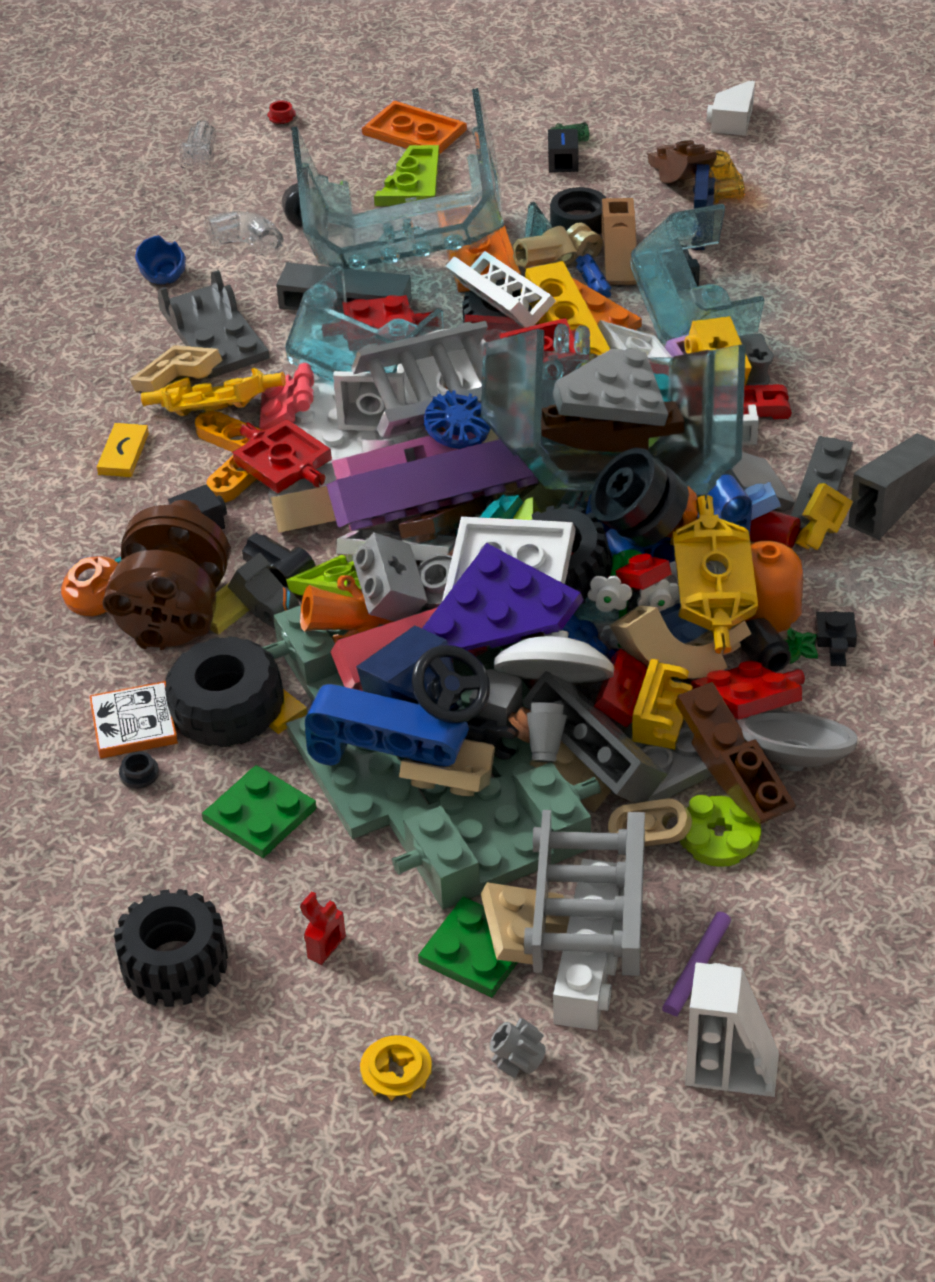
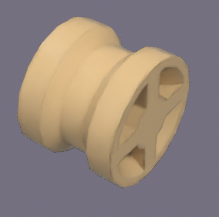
[566,223,603,258]

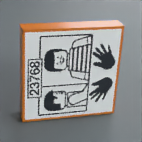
[90,681,178,759]

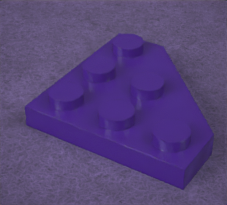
[422,543,583,650]

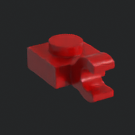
[300,891,346,965]

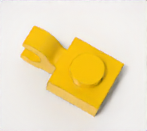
[795,483,853,550]

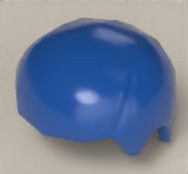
[135,235,186,285]

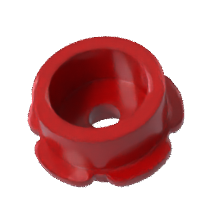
[267,100,296,124]

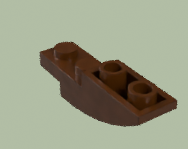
[647,140,717,183]
[534,401,684,452]
[675,682,796,825]

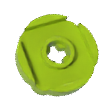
[679,795,761,867]

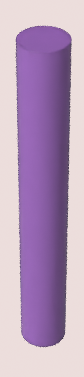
[662,912,731,1017]

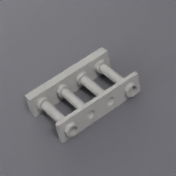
[351,321,517,440]
[524,810,645,976]

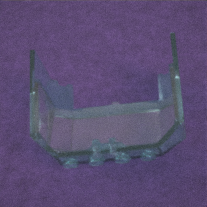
[291,88,504,271]

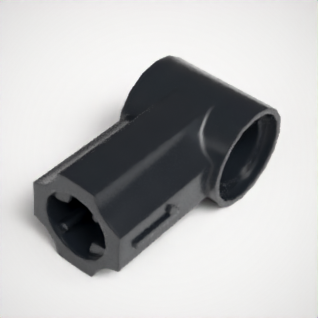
[242,532,316,588]

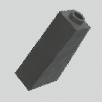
[848,433,935,540]

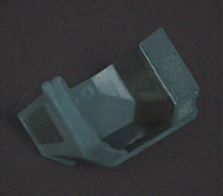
[481,324,746,495]

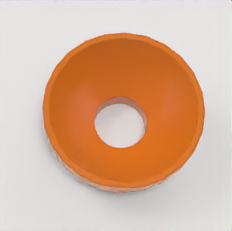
[61,556,118,617]

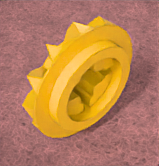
[360,1035,432,1102]

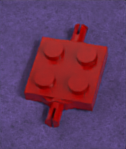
[323,295,435,352]
[232,419,332,494]
[691,661,805,720]

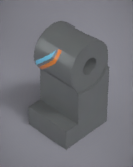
[227,553,300,629]

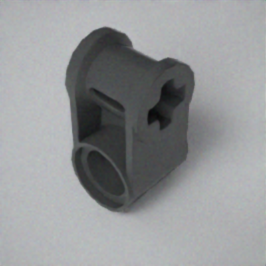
[739,333,774,385]

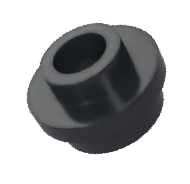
[119,751,159,789]

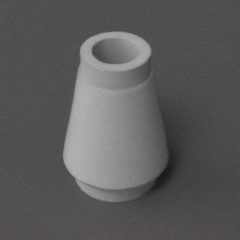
[527,703,567,763]

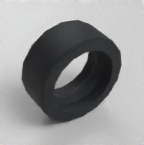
[550,187,606,235]

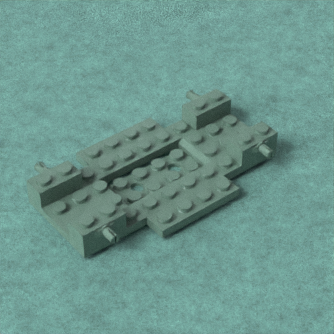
[262,605,601,910]

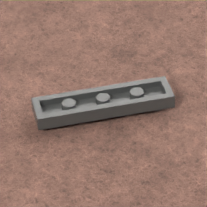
[791,436,853,533]

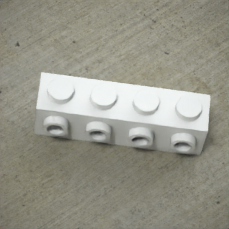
[553,858,624,1030]

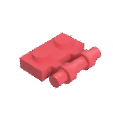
[259,363,314,430]

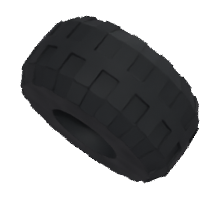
[164,636,284,747]

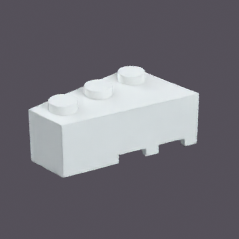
[685,962,779,1097]

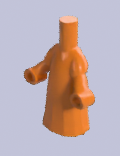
[300,575,394,644]

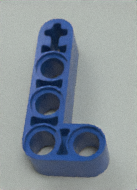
[605,474,753,563]
[305,684,469,767]

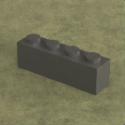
[276,262,412,315]
[522,671,668,803]

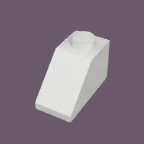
[706,81,755,136]

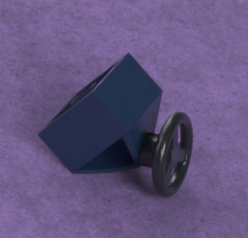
[356,626,490,723]

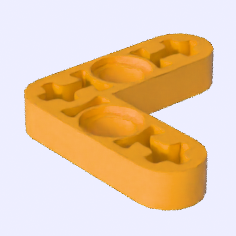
[195,411,261,503]

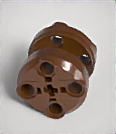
[102,500,231,650]

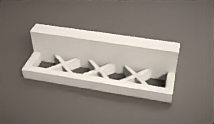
[446,251,556,328]

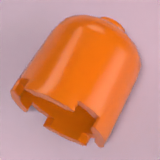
[744,541,803,633]

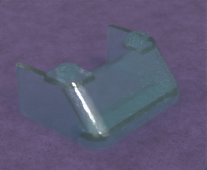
[630,204,765,346]
[285,266,444,383]

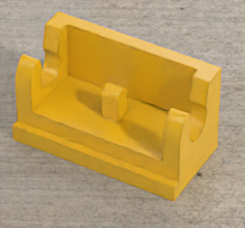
[632,658,692,750]

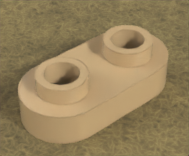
[608,798,692,846]

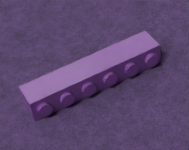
[326,430,549,531]

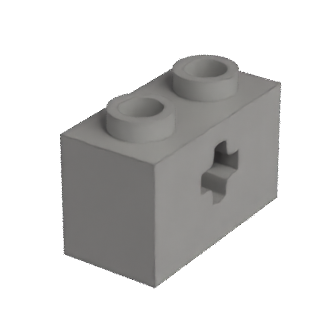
[352,532,428,622]

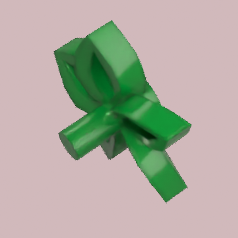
[784,627,818,664]

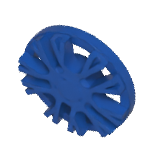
[424,390,492,449]

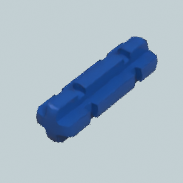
[576,254,611,298]

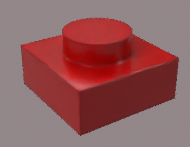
[615,554,672,590]

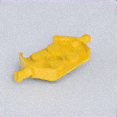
[141,368,286,416]
[670,495,758,654]

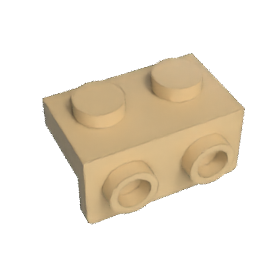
[399,739,495,796]

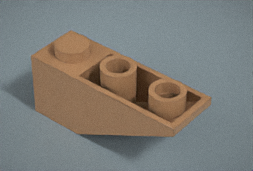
[601,198,638,285]

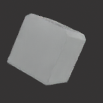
[469,669,523,726]

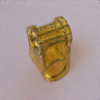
[709,150,745,204]

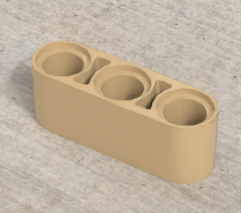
[271,486,336,533]

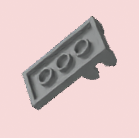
[158,270,270,379]

